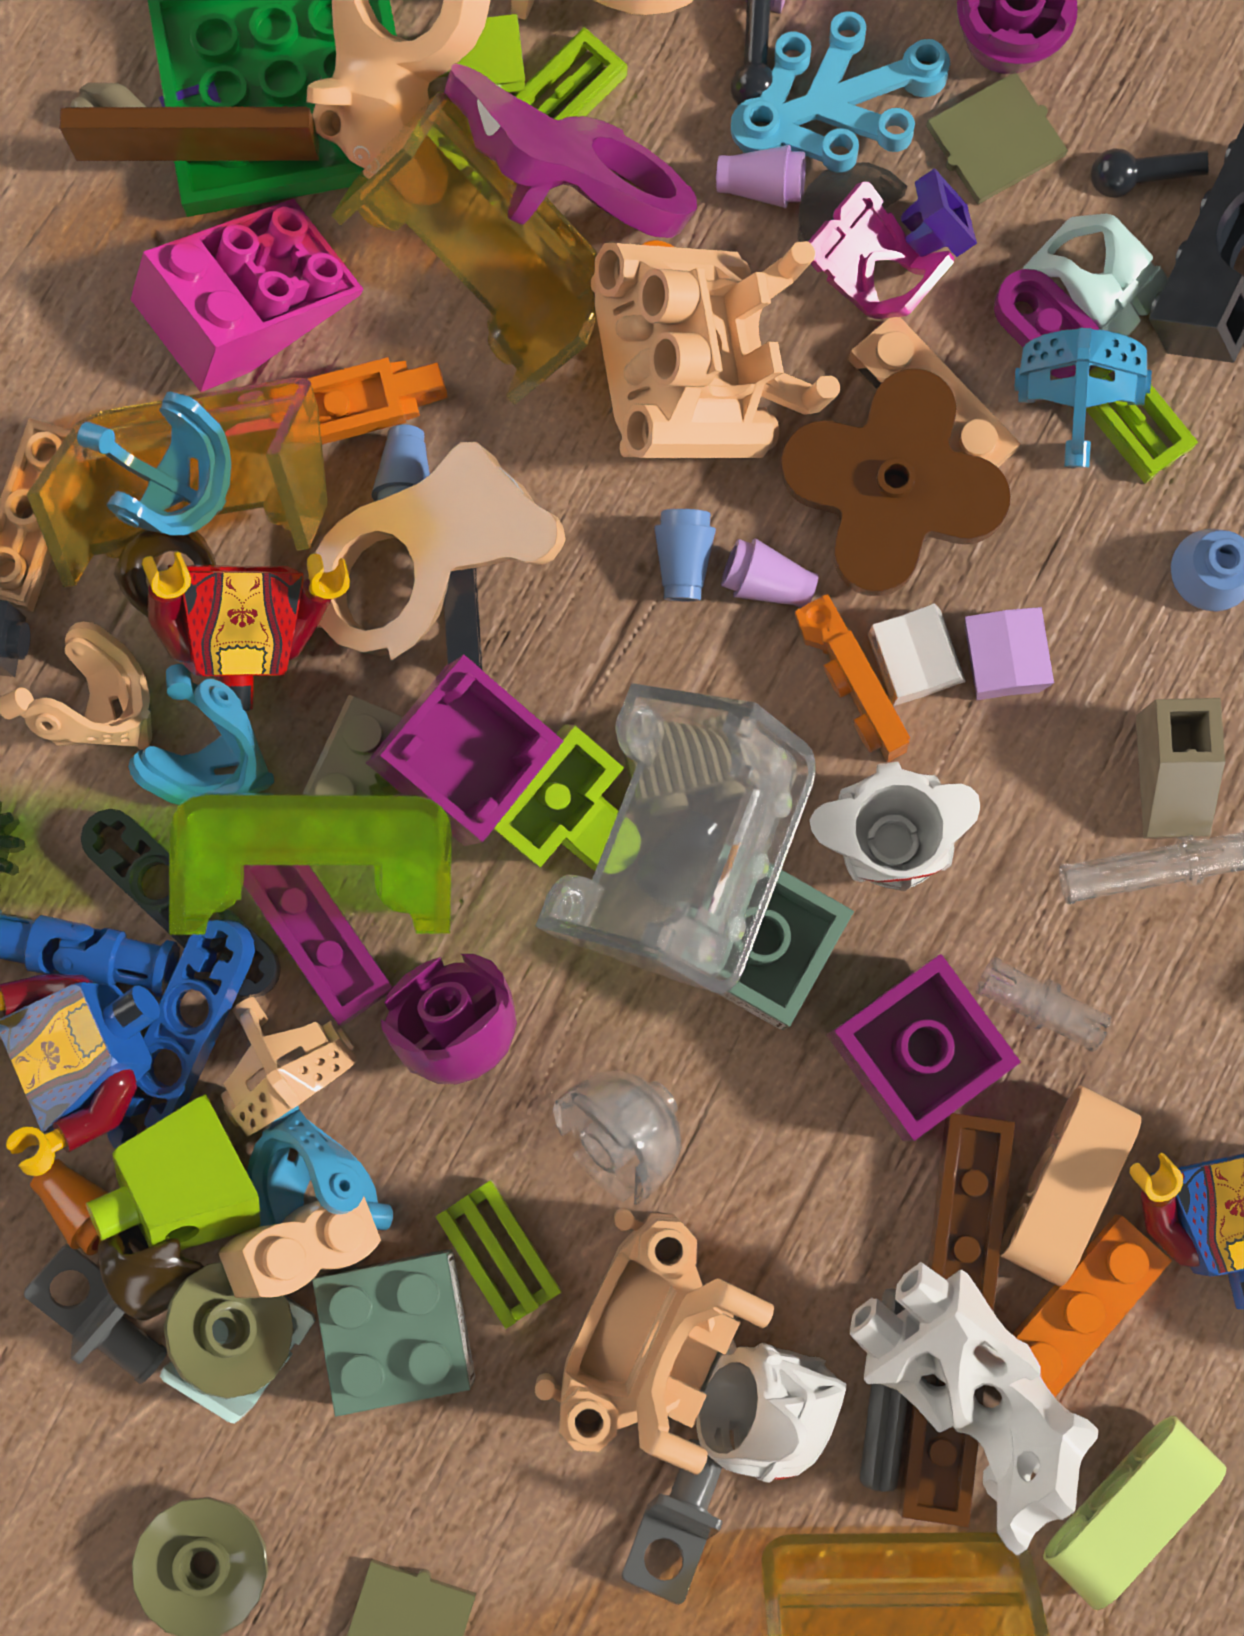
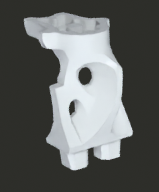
[850,1262,1098,1555]

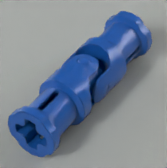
[0,910,180,997]

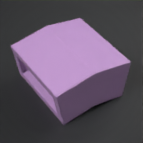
[965,607,1054,700]

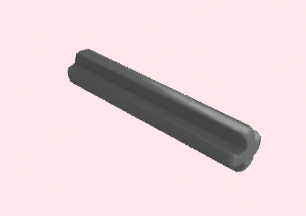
[860,1288,908,1492]

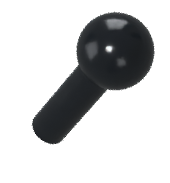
[731,0,773,105]
[1091,148,1209,198]

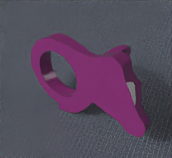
[444,63,697,238]

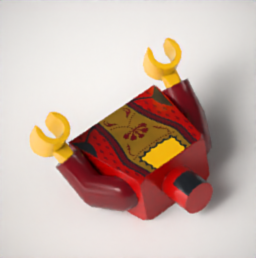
[142,552,350,711]

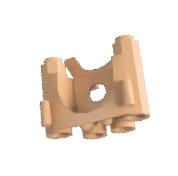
[591,241,840,458]
[535,1208,774,1475]

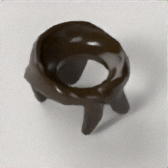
[114,529,216,618]
[98,1225,204,1320]

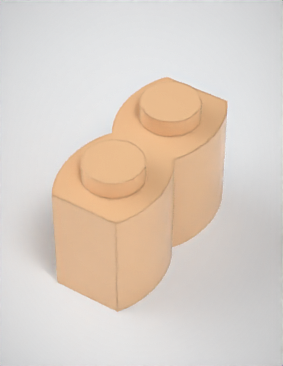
[219,1196,381,1298]

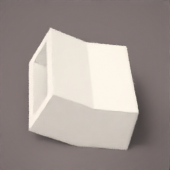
[867,603,966,706]

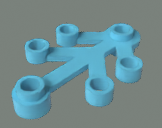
[731,11,950,173]

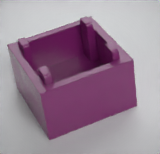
[366,655,563,846]

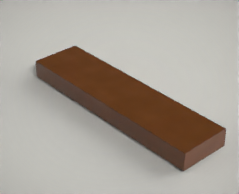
[59,107,319,161]

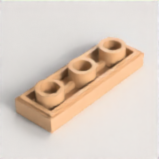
[0,418,90,612]

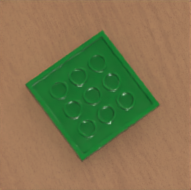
[147,0,397,217]

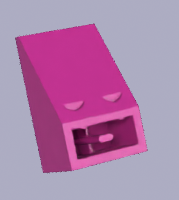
[130,198,364,392]

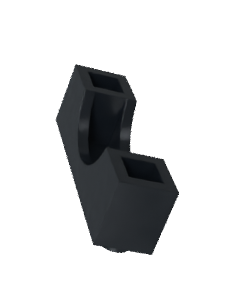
[1149,123,1244,363]

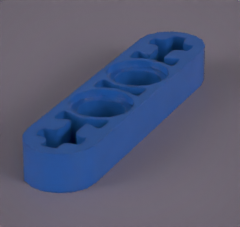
[107,920,255,1150]

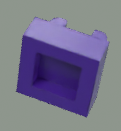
[901,168,977,257]

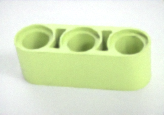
[1043,1416,1227,1610]

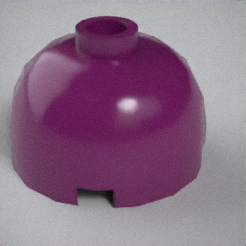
[381,954,517,1084]

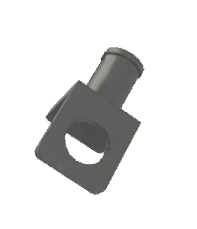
[24,1244,167,1384]
[621,1439,723,1605]

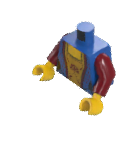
[0,974,160,1176]
[1130,1153,1244,1310]

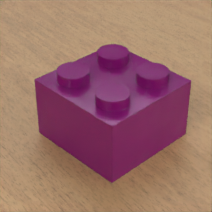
[826,954,1021,1141]

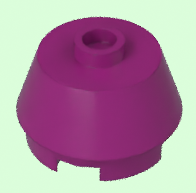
[957,0,1078,74]

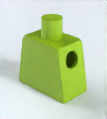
[86,1094,261,1250]

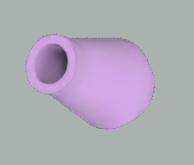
[716,145,806,208]
[721,538,818,608]

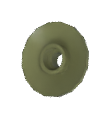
[164,1262,294,1399]
[132,1497,268,1636]

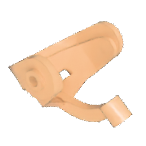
[0,622,152,750]
[221,997,357,1136]

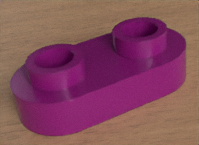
[994,269,1099,379]

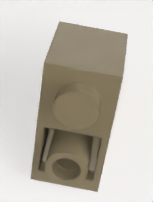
[1136,698,1225,839]

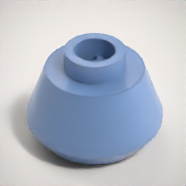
[1171,529,1244,611]

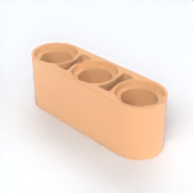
[1000,1085,1141,1287]

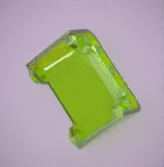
[169,793,452,935]

